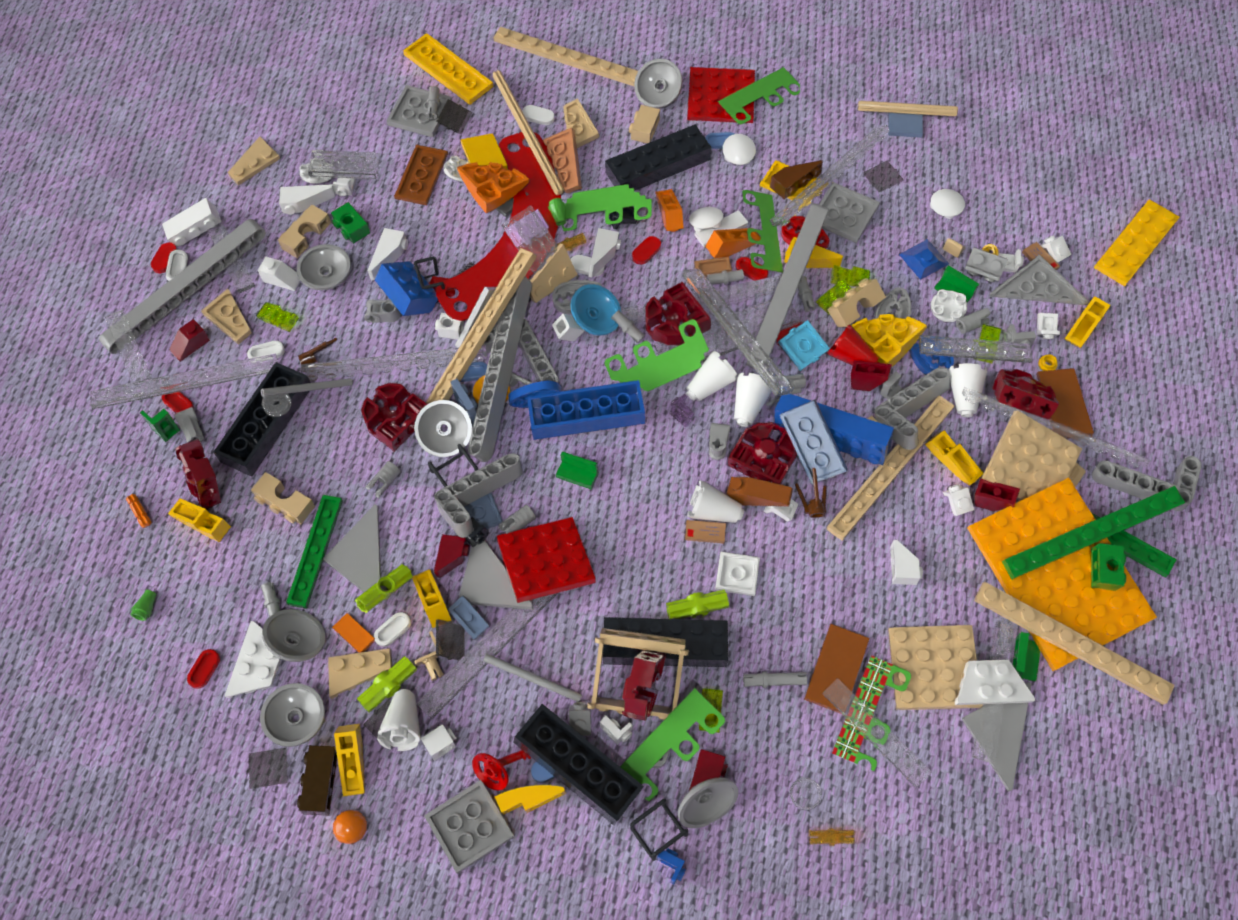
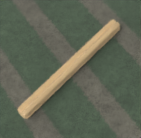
[858,101,958,116]

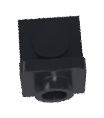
[609,206,638,229]
[465,517,488,547]

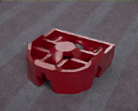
[645,282,711,346]
[992,369,1059,420]
[361,383,427,452]
[728,422,797,485]
[175,439,221,510]
[622,650,667,721]

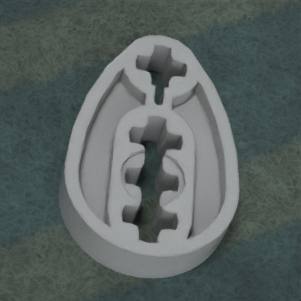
[552,280,602,314]
[874,287,911,319]

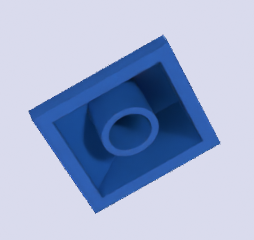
[899,239,949,280]

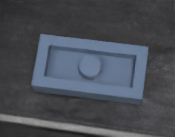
[447,596,490,640]

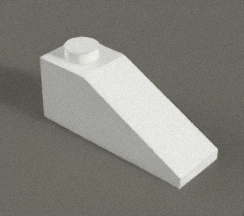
[279,184,335,215]
[368,228,408,280]
[588,228,621,278]

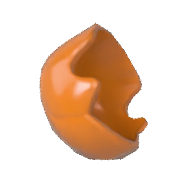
[333,810,367,844]

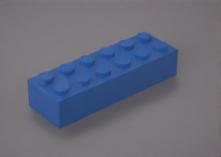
[527,380,645,440]
[775,391,894,465]

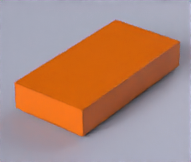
[332,613,375,653]

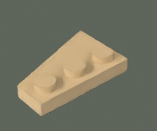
[563,99,600,148]
[228,137,280,186]
[529,244,578,303]
[201,289,252,345]
[328,648,392,699]

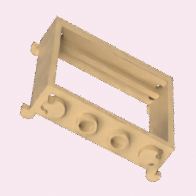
[587,628,689,720]

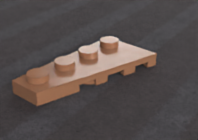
[543,128,582,193]

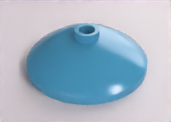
[571,284,621,336]

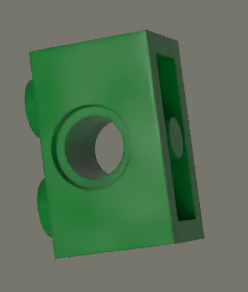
[331,202,370,244]
[1091,543,1126,591]

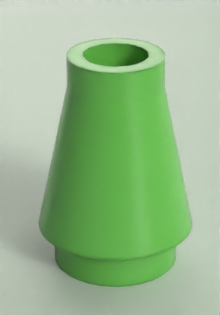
[548,198,566,226]
[130,590,157,621]

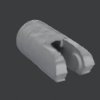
[956,308,990,334]
[365,461,401,498]
[498,505,536,533]

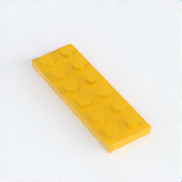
[403,33,493,105]
[1094,199,1180,286]

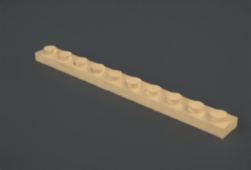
[493,27,638,86]
[426,248,537,404]
[826,395,955,541]
[974,582,1174,705]

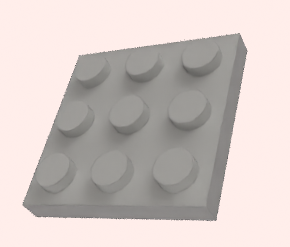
[387,85,452,137]
[819,182,880,243]
[424,780,514,874]

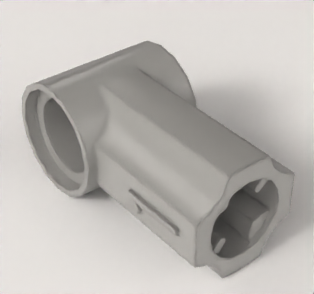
[174,407,205,442]

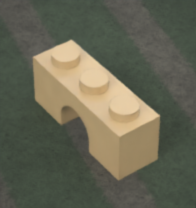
[278,205,331,259]
[827,278,886,327]
[251,472,315,525]

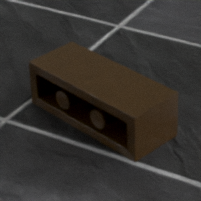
[297,745,338,816]

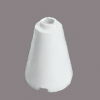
[686,351,737,401]
[949,363,987,418]
[734,373,774,427]
[688,480,744,523]
[377,689,421,751]

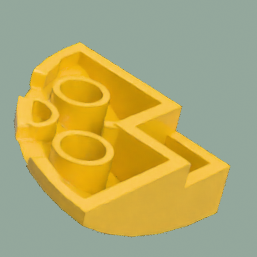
[851,314,927,367]

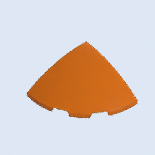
[457,162,529,213]

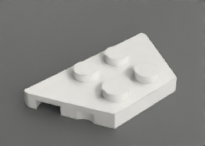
[225,621,281,698]
[955,660,1035,705]

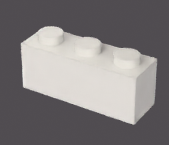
[162,198,221,247]

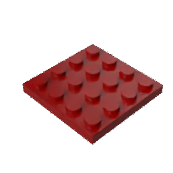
[687,67,755,123]
[497,517,596,603]

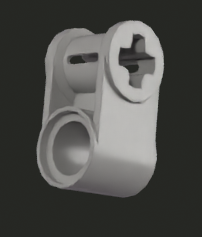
[364,299,401,323]
[709,423,730,460]

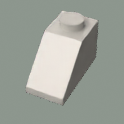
[258,257,300,291]
[890,540,923,585]

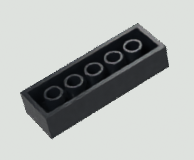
[605,124,712,191]
[213,362,311,477]
[603,617,728,667]
[513,704,644,825]

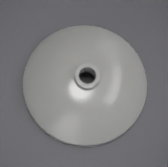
[634,59,682,109]
[297,244,351,290]
[414,400,472,457]
[262,609,325,662]
[260,683,325,747]
[678,777,738,828]

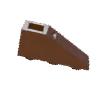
[770,160,823,200]

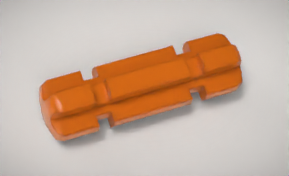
[126,494,151,528]

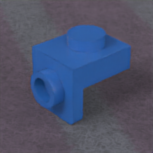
[657,848,686,885]

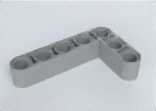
[480,318,559,383]
[875,367,950,450]
[434,453,523,538]
[1092,456,1201,511]

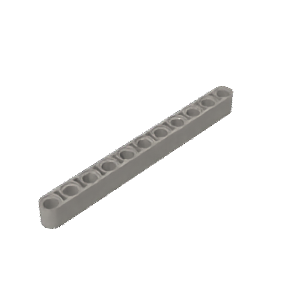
[746,203,829,371]
[99,219,266,354]
[468,276,532,462]

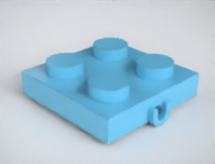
[778,320,830,371]

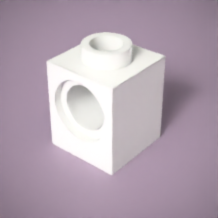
[435,313,464,340]
[420,724,456,761]

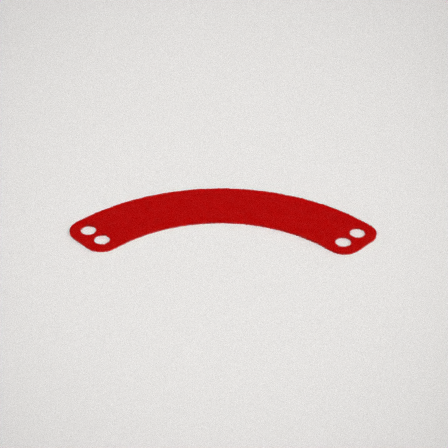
[436,132,561,321]

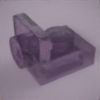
[669,394,695,427]

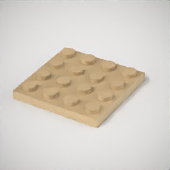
[981,410,1082,501]
[888,625,983,710]

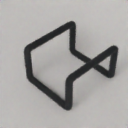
[414,256,445,303]
[428,444,478,487]
[630,798,689,861]

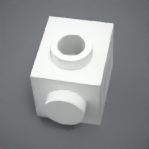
[552,314,585,342]

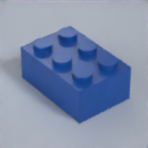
[375,261,438,316]

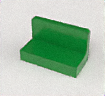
[934,265,979,303]
[140,409,180,442]
[556,452,599,490]
[1012,632,1040,682]

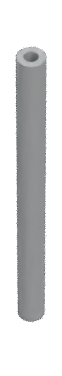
[261,378,353,397]
[483,653,582,702]

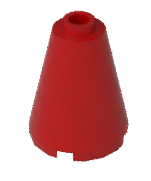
[827,324,880,366]

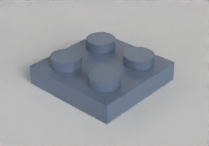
[450,378,477,427]

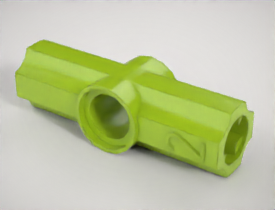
[355,564,413,613]
[666,589,729,619]
[357,656,417,713]

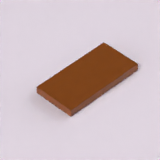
[394,144,448,206]
[1036,368,1094,439]
[804,624,870,715]

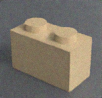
[629,105,660,143]

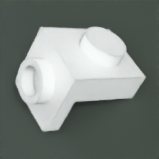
[1040,235,1071,263]
[1037,313,1060,339]
[943,484,974,516]

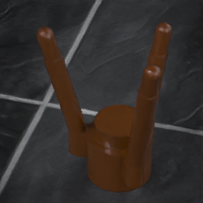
[298,338,342,371]
[795,468,827,518]

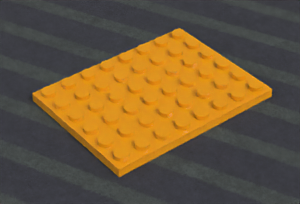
[967,478,1157,671]

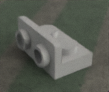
[965,247,1008,282]

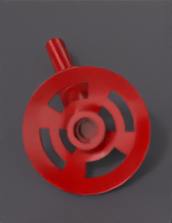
[472,749,531,791]

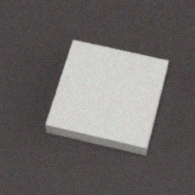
[715,552,760,596]

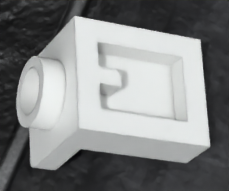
[332,175,356,196]
[998,249,1024,273]
[764,499,798,522]
[600,716,633,745]

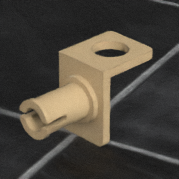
[414,631,444,681]

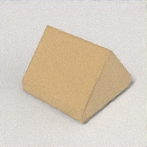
[943,238,965,258]

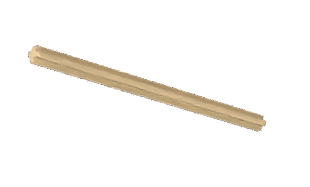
[493,70,564,195]

